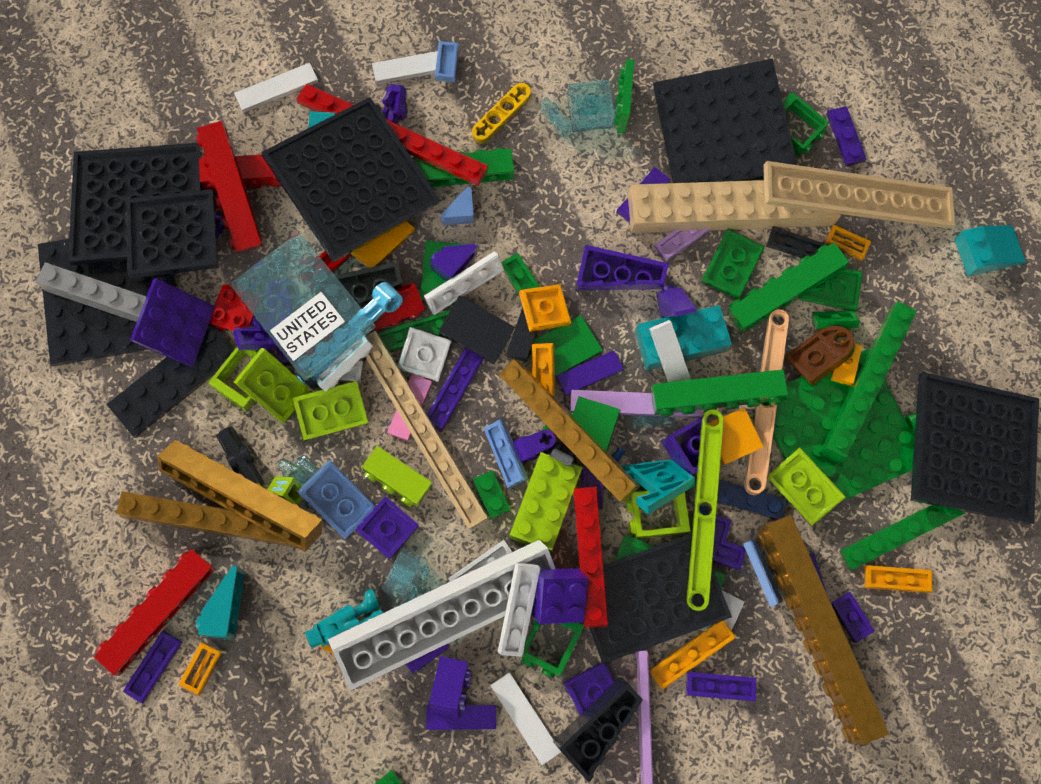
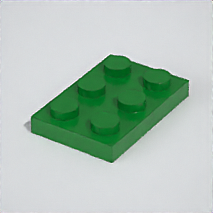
[614,59,634,134]

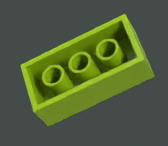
[509,452,582,554]

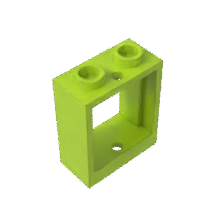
[208,347,259,412]
[626,491,690,539]

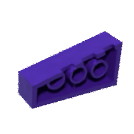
[575,245,669,290]

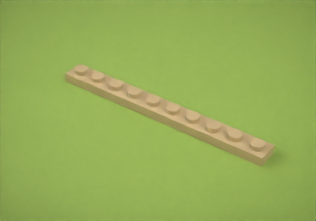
[366,331,489,529]

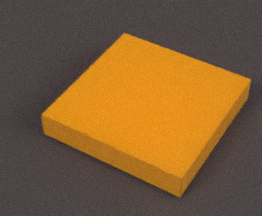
[519,284,571,332]
[708,407,764,465]

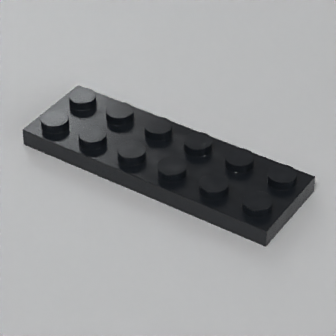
[106,324,235,438]

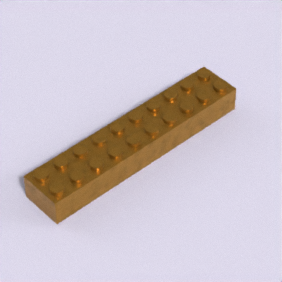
[757,515,889,745]

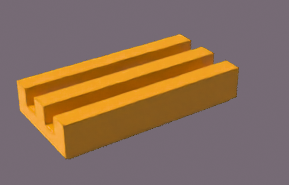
[825,224,871,261]
[178,642,223,695]

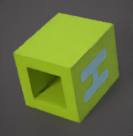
[267,476,303,505]

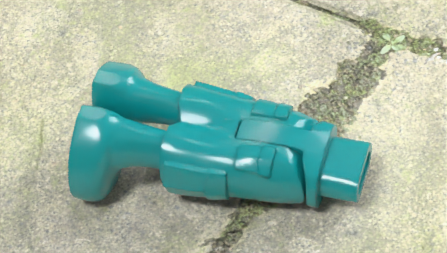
[304,589,383,649]

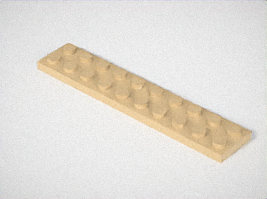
[763,161,955,229]

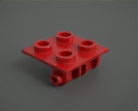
[209,284,262,331]

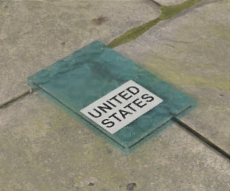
[230,232,376,381]

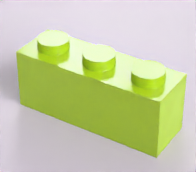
[362,446,433,508]

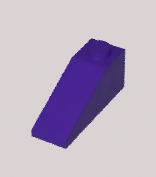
[656,284,696,317]

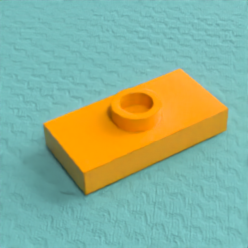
[831,340,862,386]

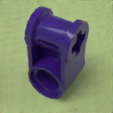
[513,429,556,464]

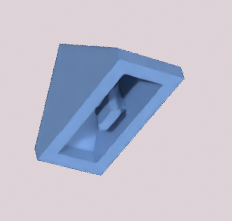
[441,186,474,225]

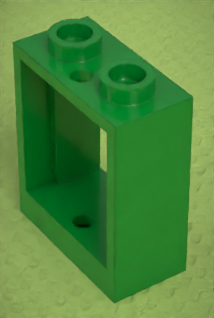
[783,92,829,157]
[521,620,584,679]

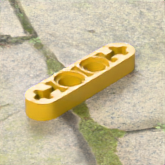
[472,83,531,144]

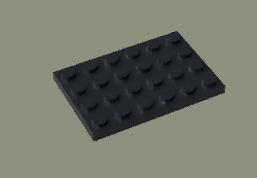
[590,533,732,664]

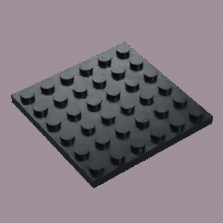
[653,58,797,183]
[261,97,440,263]
[68,143,202,265]
[37,239,176,366]
[910,372,1039,525]

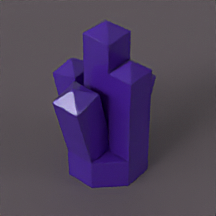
[382,84,407,124]

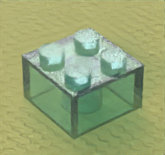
[567,80,615,132]
[381,548,430,604]

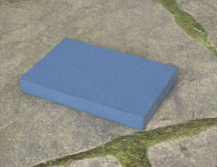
[297,460,376,539]

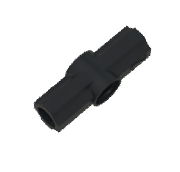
[215,426,265,486]

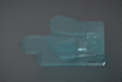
[278,456,320,486]

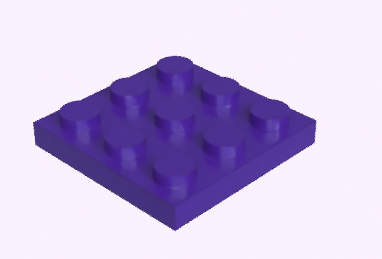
[130,278,215,366]

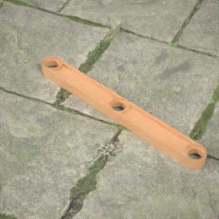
[744,310,789,495]

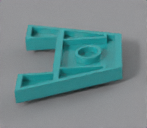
[621,459,695,514]

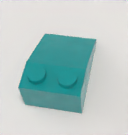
[954,225,1026,276]
[196,565,245,640]

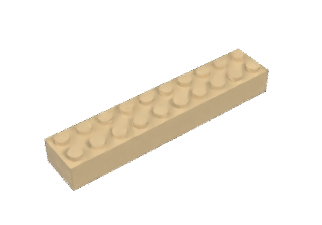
[627,180,841,233]

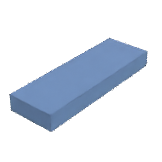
[483,419,528,488]
[743,539,783,607]

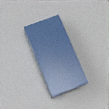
[435,41,459,82]

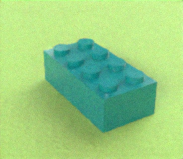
[635,305,732,371]

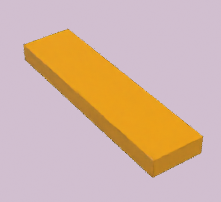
[649,621,736,690]

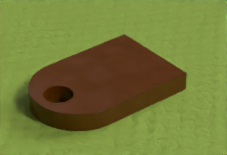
[785,326,855,386]

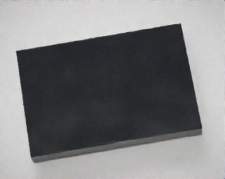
[438,295,515,365]

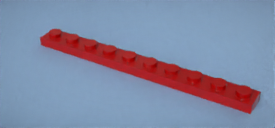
[296,84,488,186]

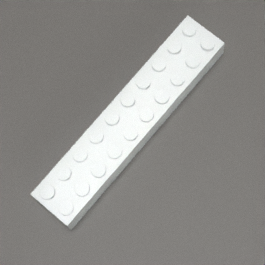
[328,540,555,690]

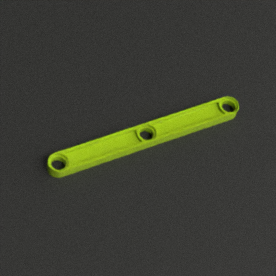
[687,410,724,611]

